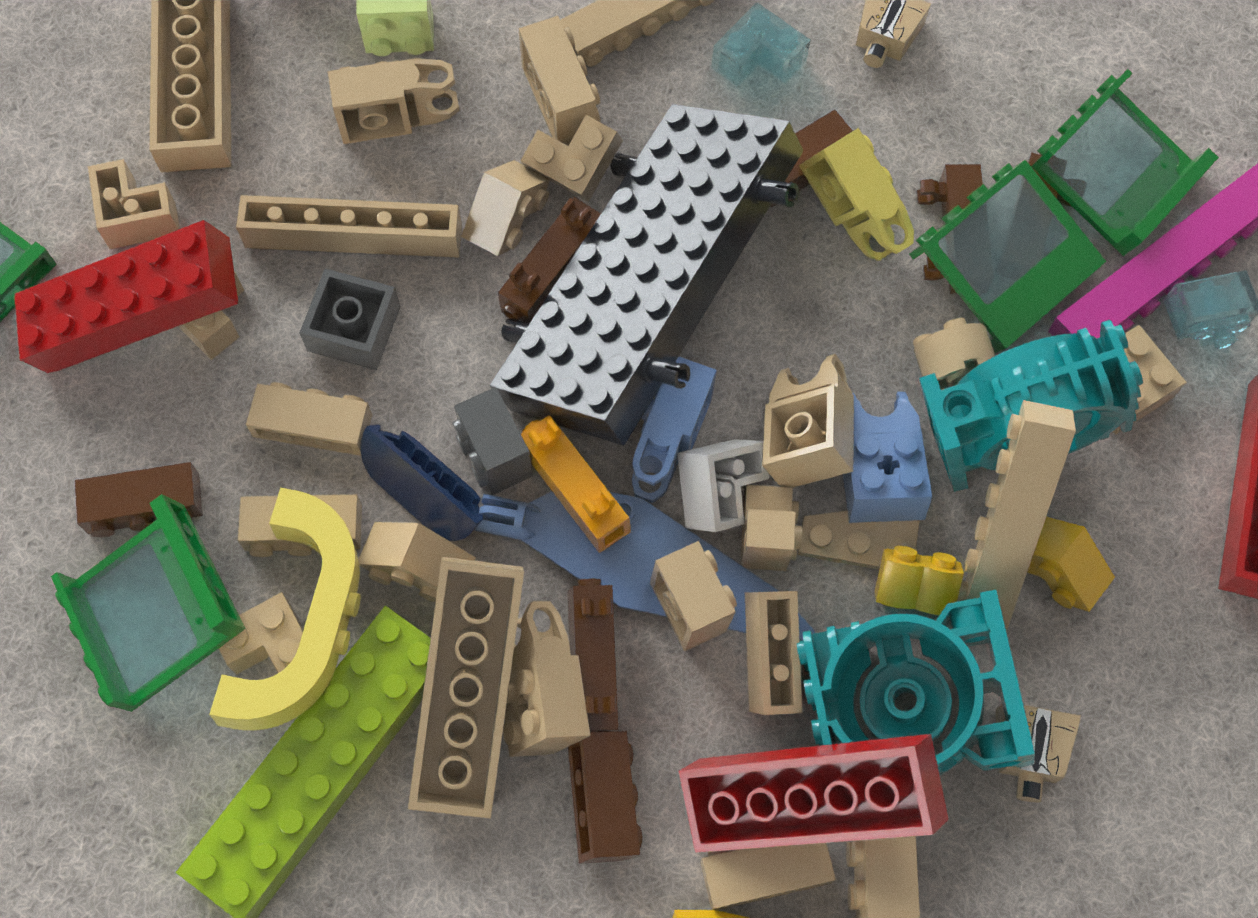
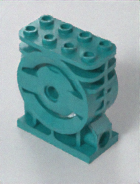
[919,320,1143,492]
[797,590,1035,775]

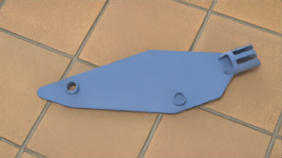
[475,491,815,640]

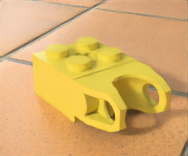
[799,128,914,261]

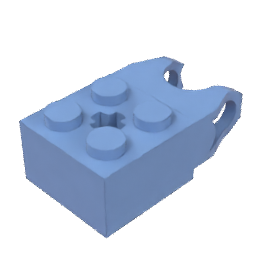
[632,357,717,503]
[843,392,932,523]

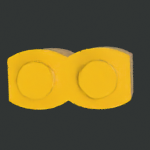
[874,545,964,615]

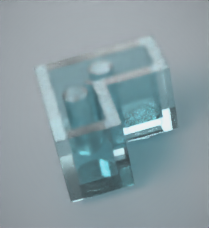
[711,2,811,87]
[1163,270,1258,349]

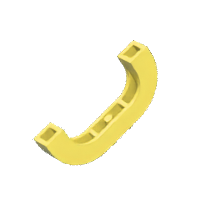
[209,487,361,730]

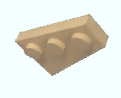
[797,510,920,570]

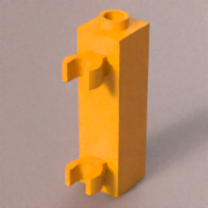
[521,415,631,553]

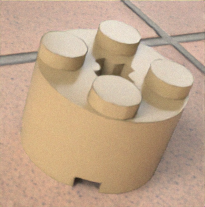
[913,318,995,390]

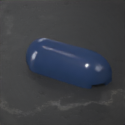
[360,425,483,541]

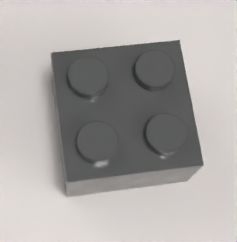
[299,269,401,370]
[452,387,533,495]

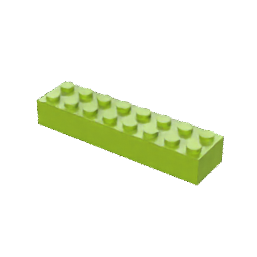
[175,605,431,918]

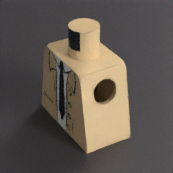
[856,0,931,68]
[995,704,1081,803]

